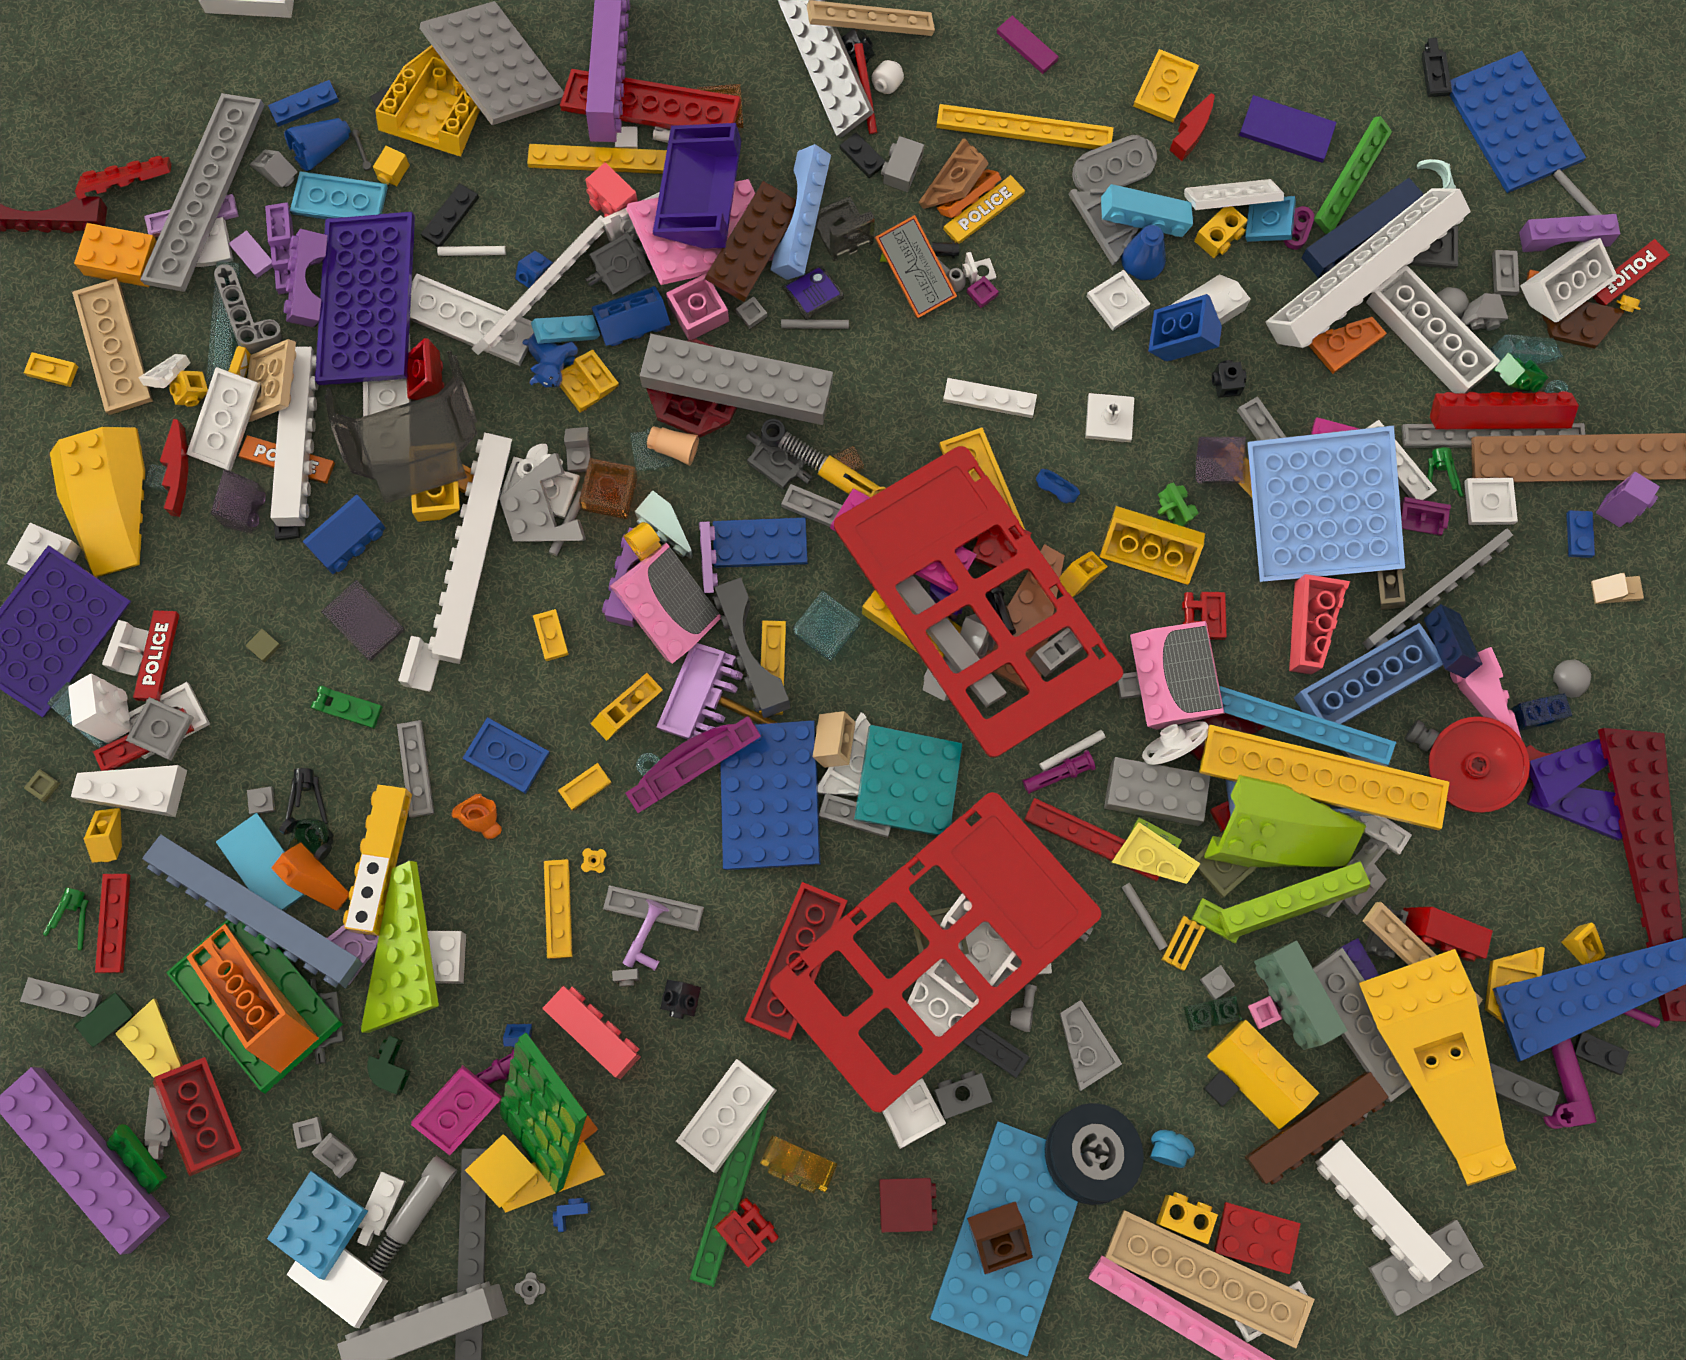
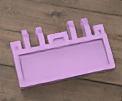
[657,643,743,740]

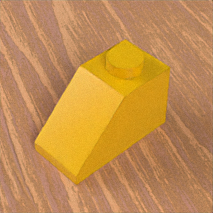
[1059,551,1108,597]
[84,808,122,863]

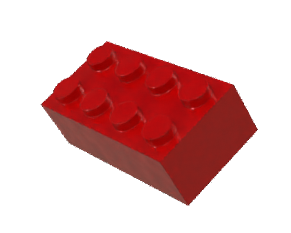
[153,1057,242,1177]

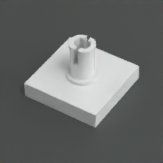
[1085,393,1134,443]

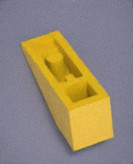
[590,673,663,741]

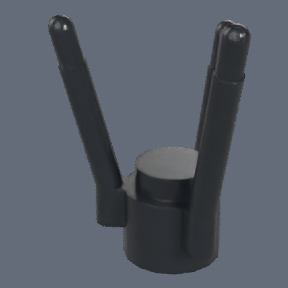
[285,768,328,825]

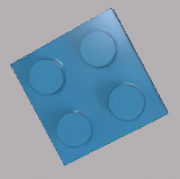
[1245,196,1296,242]

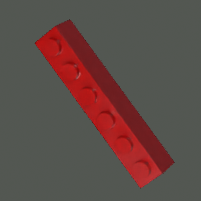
[1430,391,1579,429]

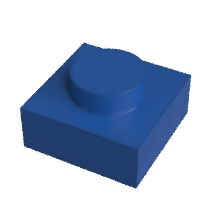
[503,1024,532,1048]

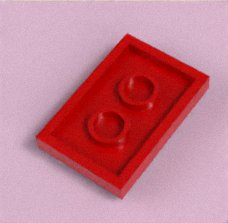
[1214,1202,1301,1274]

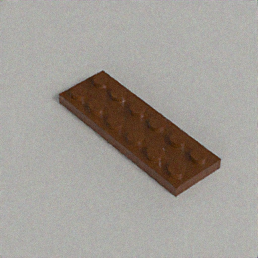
[705,181,796,302]

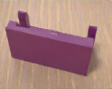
[1400,497,1451,536]

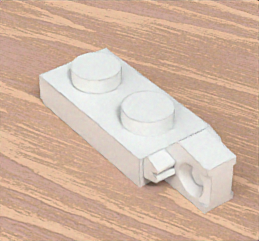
[357,1172,406,1246]

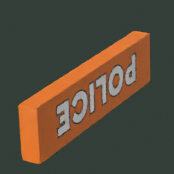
[239,435,335,484]

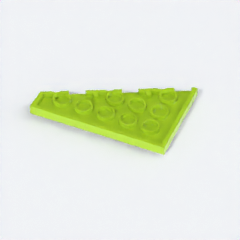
[361,861,439,1033]

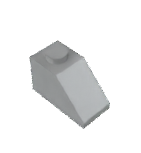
[249,149,297,187]

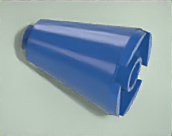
[284,118,351,171]
[1121,225,1166,280]

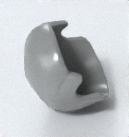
[1436,287,1469,320]
[1553,659,1591,698]

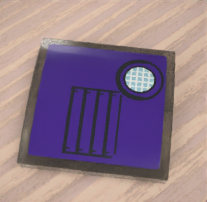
[782,265,844,320]

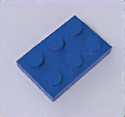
[462,717,550,794]

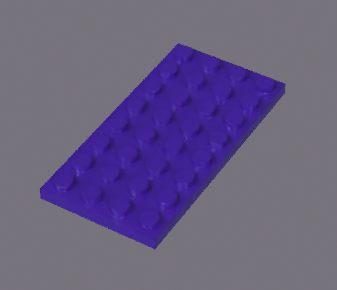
[315,212,415,385]

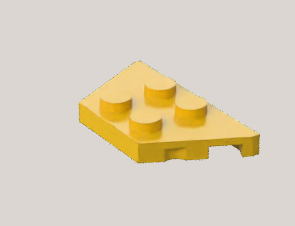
[1485,947,1545,1024]

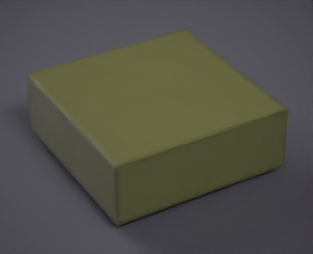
[245,629,281,663]
[24,769,61,803]

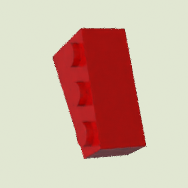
[1403,907,1493,962]

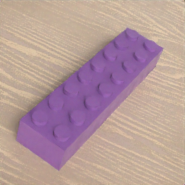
[586,0,630,142]
[0,1067,170,1255]

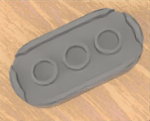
[1072,135,1157,191]

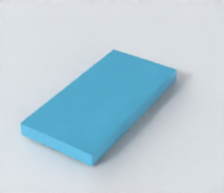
[290,171,388,219]
[216,813,305,911]

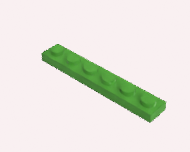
[1314,116,1392,234]

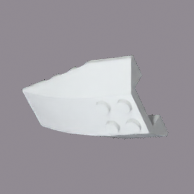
[907,894,1021,1037]

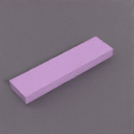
[145,194,239,238]

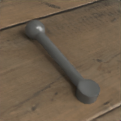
[351,129,372,171]

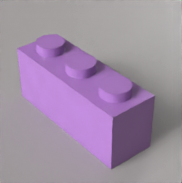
[1596,472,1660,527]

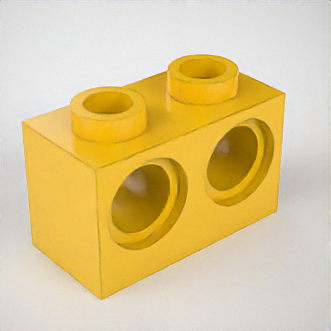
[1194,206,1248,258]
[1156,1192,1218,1244]

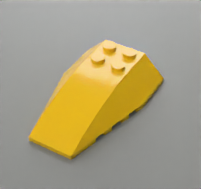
[50,427,145,577]

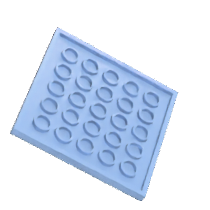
[1247,425,1405,582]

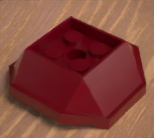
[646,339,738,438]

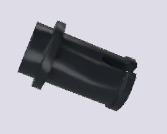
[932,240,959,258]

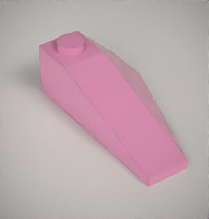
[1450,647,1521,738]

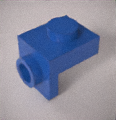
[515,251,553,288]
[553,1198,591,1232]

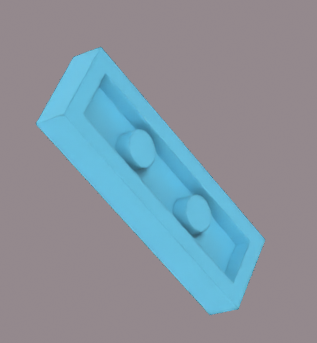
[531,315,600,344]

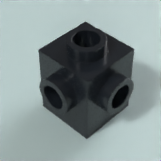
[841,28,875,67]
[1211,360,1246,398]
[660,980,701,1019]

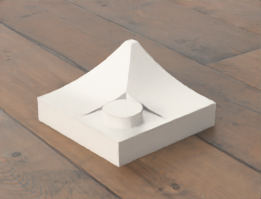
[196,217,233,267]
[882,1078,946,1149]

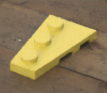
[1111,822,1200,884]
[115,998,183,1077]

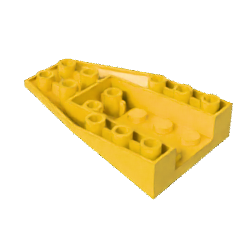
[375,45,480,157]

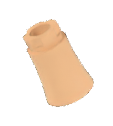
[647,426,699,466]

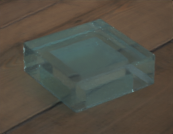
[144,464,168,492]

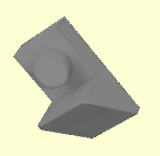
[564,427,592,473]

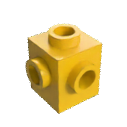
[169,371,208,407]

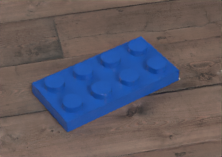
[713,518,807,568]

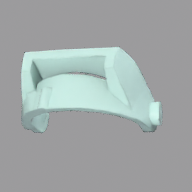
[1417,159,1456,189]

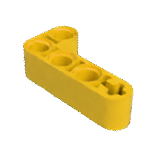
[623,522,661,561]

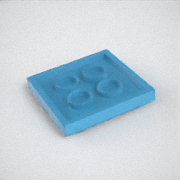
[267,1171,368,1280]

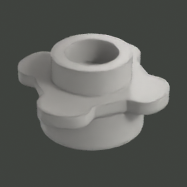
[515,1272,546,1305]

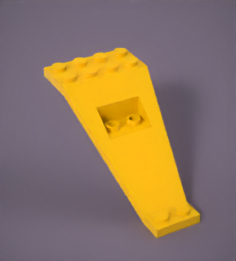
[1359,949,1516,1186]

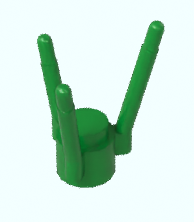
[1427,447,1464,497]
[43,888,89,951]

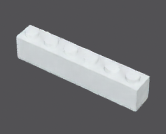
[1315,1140,1452,1283]

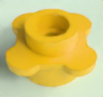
[1616,295,1641,313]
[581,848,607,873]

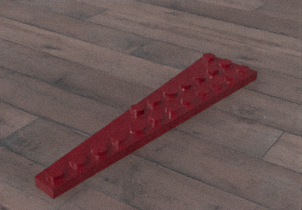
[1598,728,1686,1022]

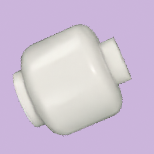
[871,60,904,94]

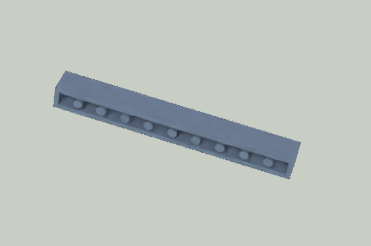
[142,834,363,989]

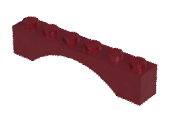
[0,196,107,233]

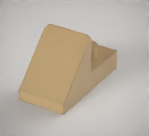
[1591,573,1644,604]

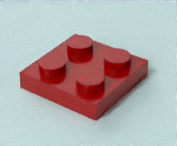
[973,527,1032,568]

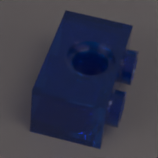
[1510,693,1572,731]

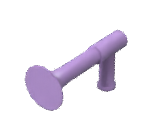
[623,899,669,971]

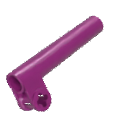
[1543,1038,1597,1129]

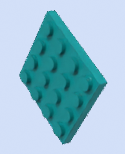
[854,725,962,836]

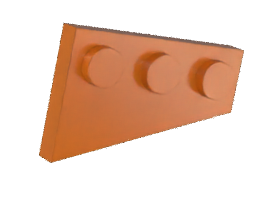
[1308,317,1387,374]

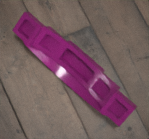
[625,716,761,813]

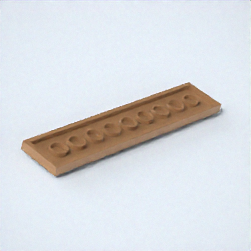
[1471,433,1686,483]

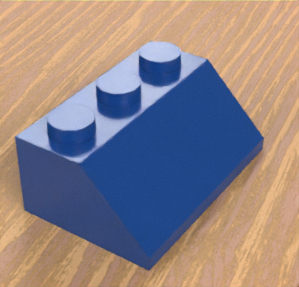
[591,286,671,346]
[1148,294,1222,362]
[303,494,386,574]

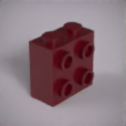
[879,1178,937,1233]

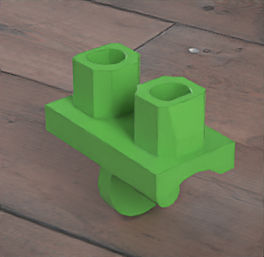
[1157,482,1198,527]

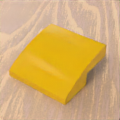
[560,350,619,413]
[465,1134,538,1208]

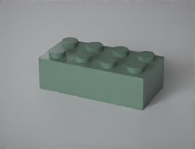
[1254,940,1348,1050]

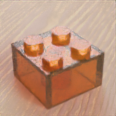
[579,458,638,519]

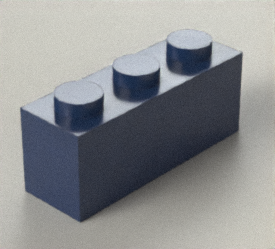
[1424,604,1482,679]

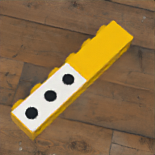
[343,785,412,936]

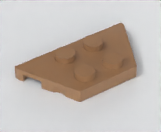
[919,139,989,209]

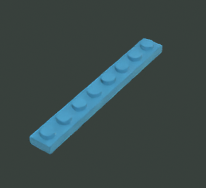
[1219,686,1396,765]

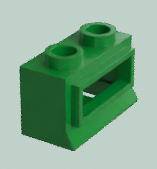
[1493,352,1549,393]

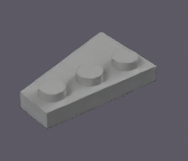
[1059,1000,1122,1091]

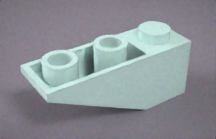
[635,491,693,559]

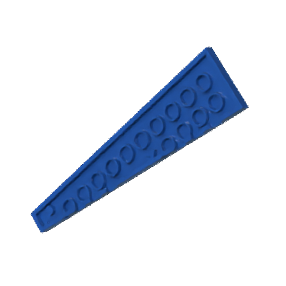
[1493,938,1686,1062]

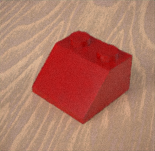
[406,338,444,402]

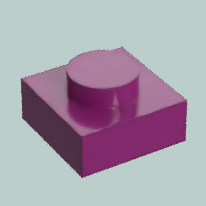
[967,276,999,308]

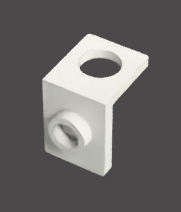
[962,252,996,285]

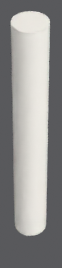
[437,246,506,256]
[1039,730,1106,772]

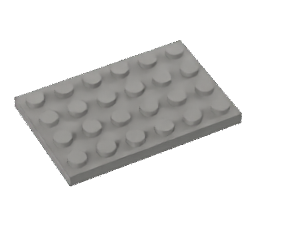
[419,1,564,125]

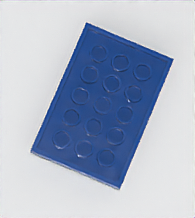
[1449,51,1586,193]
[721,721,820,870]

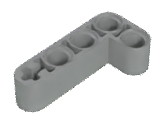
[214,265,282,353]

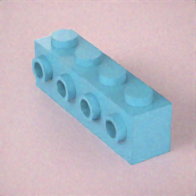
[1101,184,1193,237]

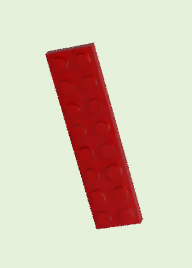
[560,69,741,129]

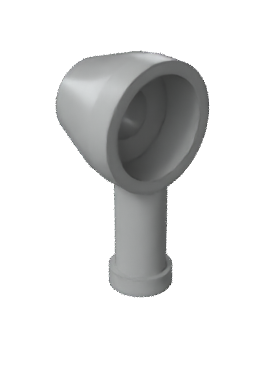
[936,256,966,292]
[1010,984,1037,1032]

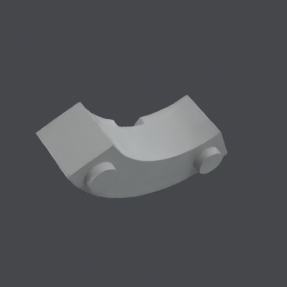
[923,614,995,701]

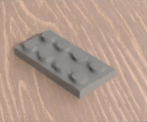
[1369,1220,1484,1316]

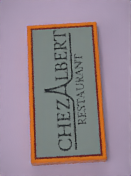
[874,215,957,318]

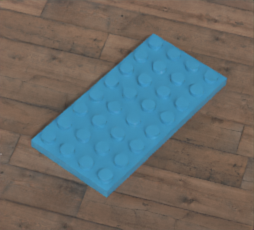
[930,1121,1083,1356]

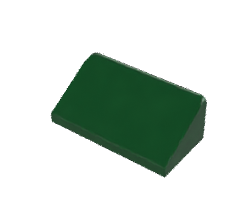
[75,992,133,1048]

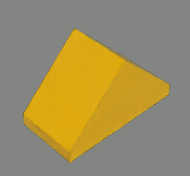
[1561,923,1606,965]

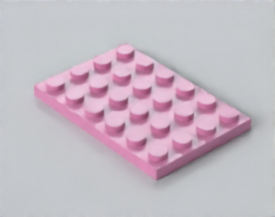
[626,179,779,285]

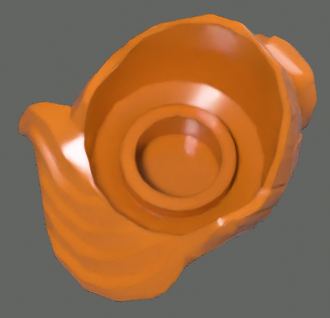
[451,794,502,839]

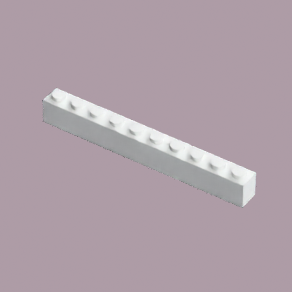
[428,432,512,664]

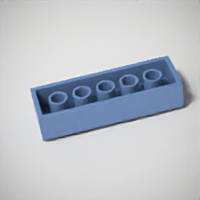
[1294,623,1443,725]

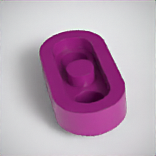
[1284,206,1314,250]

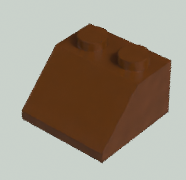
[967,1202,1033,1274]

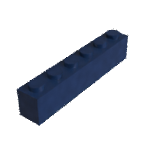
[1302,178,1424,278]

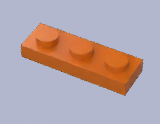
[937,169,1001,218]

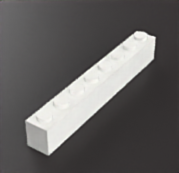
[271,347,319,526]

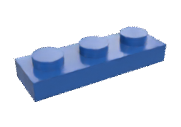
[268,80,339,127]

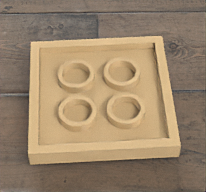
[247,339,296,422]

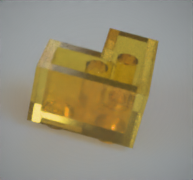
[760,1135,837,1193]

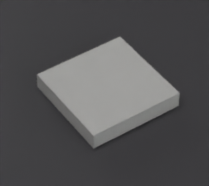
[126,697,194,761]

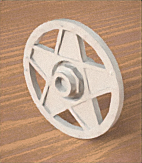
[1142,721,1208,765]

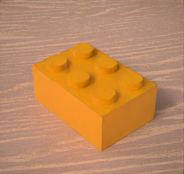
[74,223,157,287]

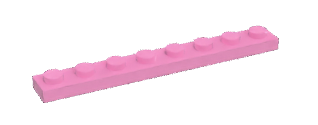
[1089,1256,1275,1360]

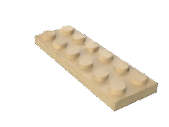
[72,278,153,415]

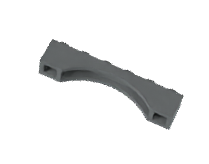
[713,578,791,718]

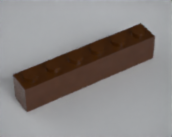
[1244,1072,1389,1185]

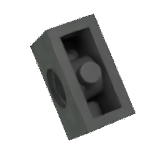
[934,1070,992,1119]

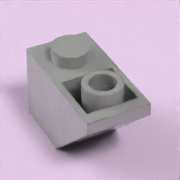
[1461,293,1508,331]

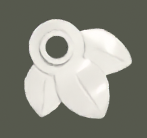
[517,444,563,488]

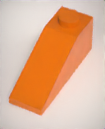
[271,843,349,911]

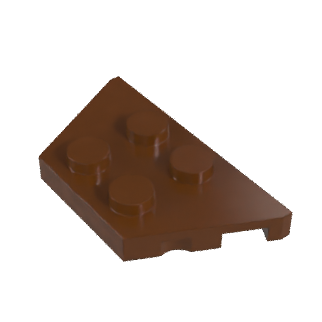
[1542,301,1624,349]

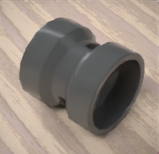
[1405,720,1439,752]

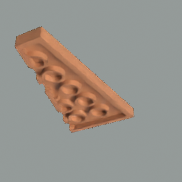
[984,544,1065,692]

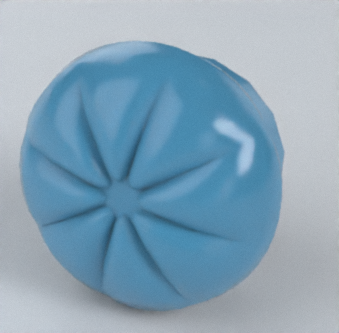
[1150,1130,1195,1168]

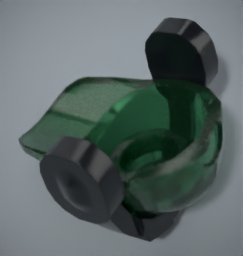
[279,817,334,861]

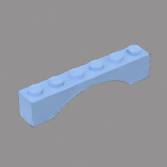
[771,144,831,280]

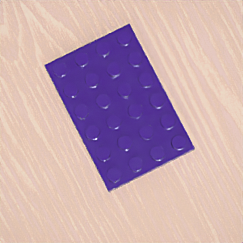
[0,545,132,717]

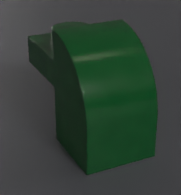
[367,1036,411,1095]

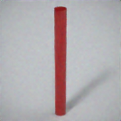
[854,43,878,134]

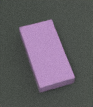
[228,230,273,278]

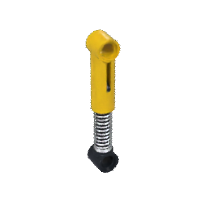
[761,419,886,497]

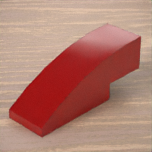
[1169,93,1215,161]

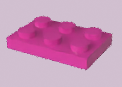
[411,1065,501,1155]

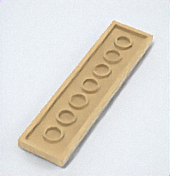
[1104,1210,1315,1348]

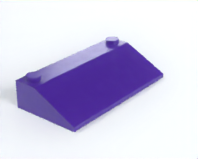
[653,123,742,249]

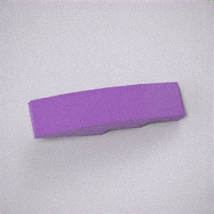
[265,202,294,294]

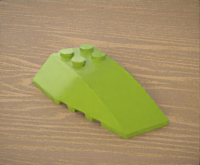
[1204,775,1366,867]

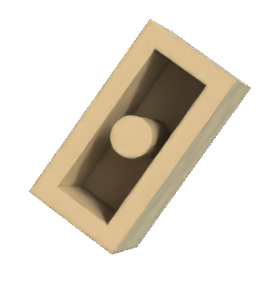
[813,711,856,768]

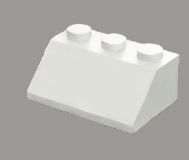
[1169,274,1250,325]

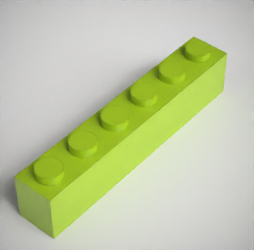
[1219,861,1371,940]

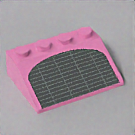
[610,543,721,664]
[1130,621,1225,730]

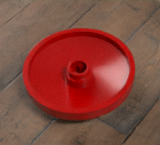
[1428,717,1530,813]

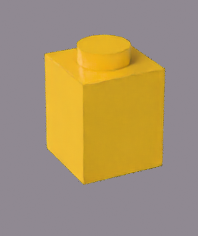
[373,146,410,187]

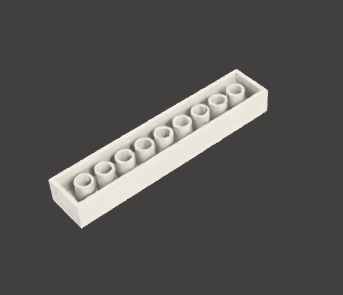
[1266,188,1471,348]

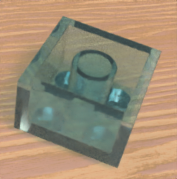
[793,591,860,662]

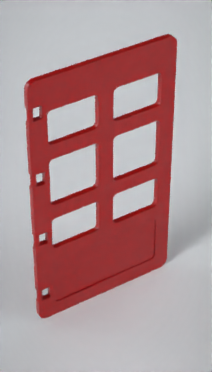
[834,446,1123,758]
[770,792,1101,1112]

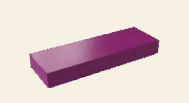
[996,16,1059,74]

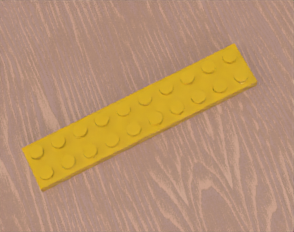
[1199,725,1449,830]

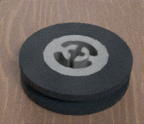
[1045,1103,1144,1205]

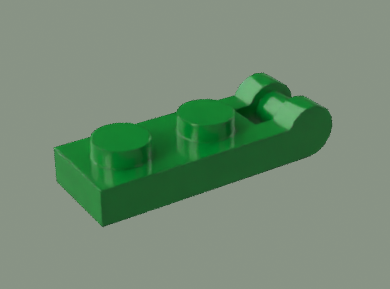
[310,686,383,729]
[106,1124,167,1194]

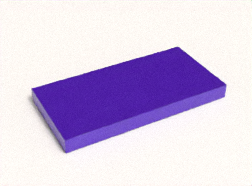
[1239,95,1337,163]

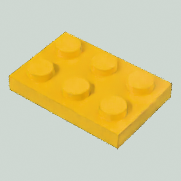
[1133,49,1199,123]

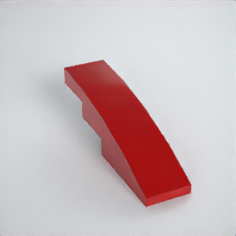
[160,419,188,517]

